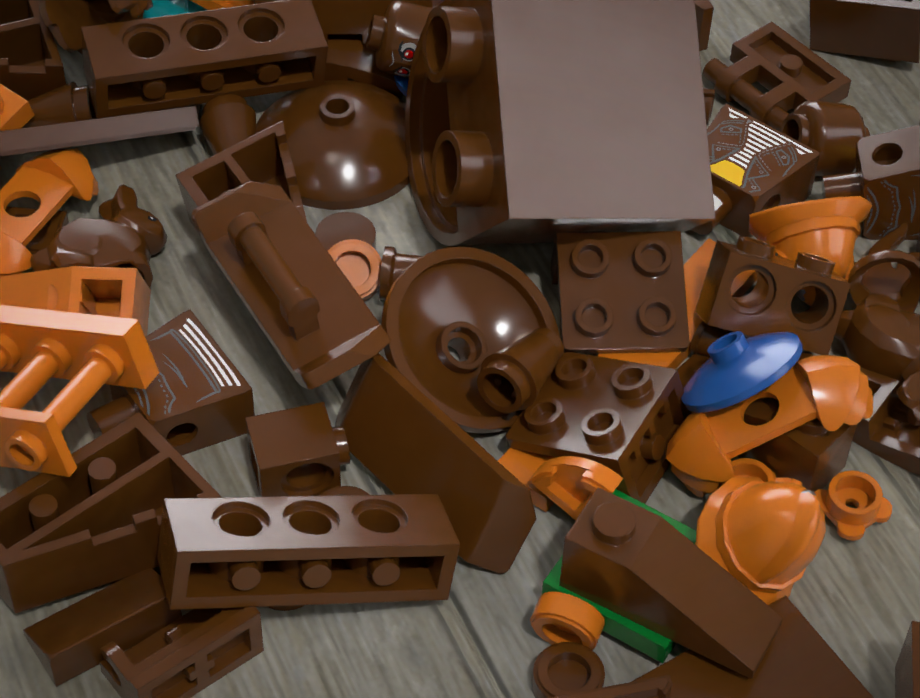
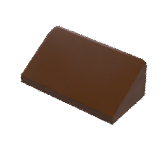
[23,568,182,687]

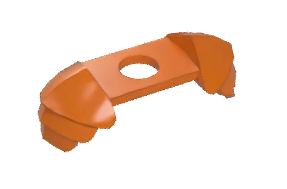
[0,148,99,276]
[666,355,873,497]

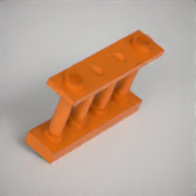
[0,305,160,477]

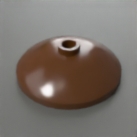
[256,80,410,210]
[381,246,560,433]

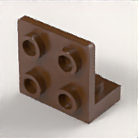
[551,231,690,354]
[506,352,690,504]

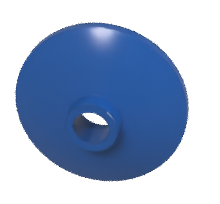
[681,331,803,413]

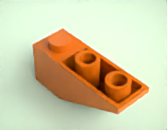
[0,266,151,337]

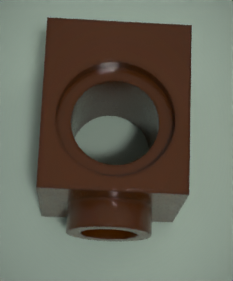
[246,402,350,497]

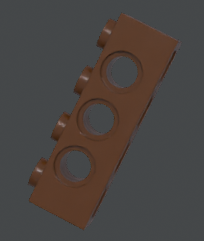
[81,0,328,119]
[157,494,460,610]

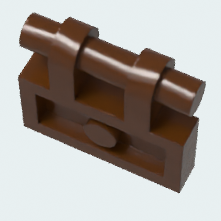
[703,21,851,131]

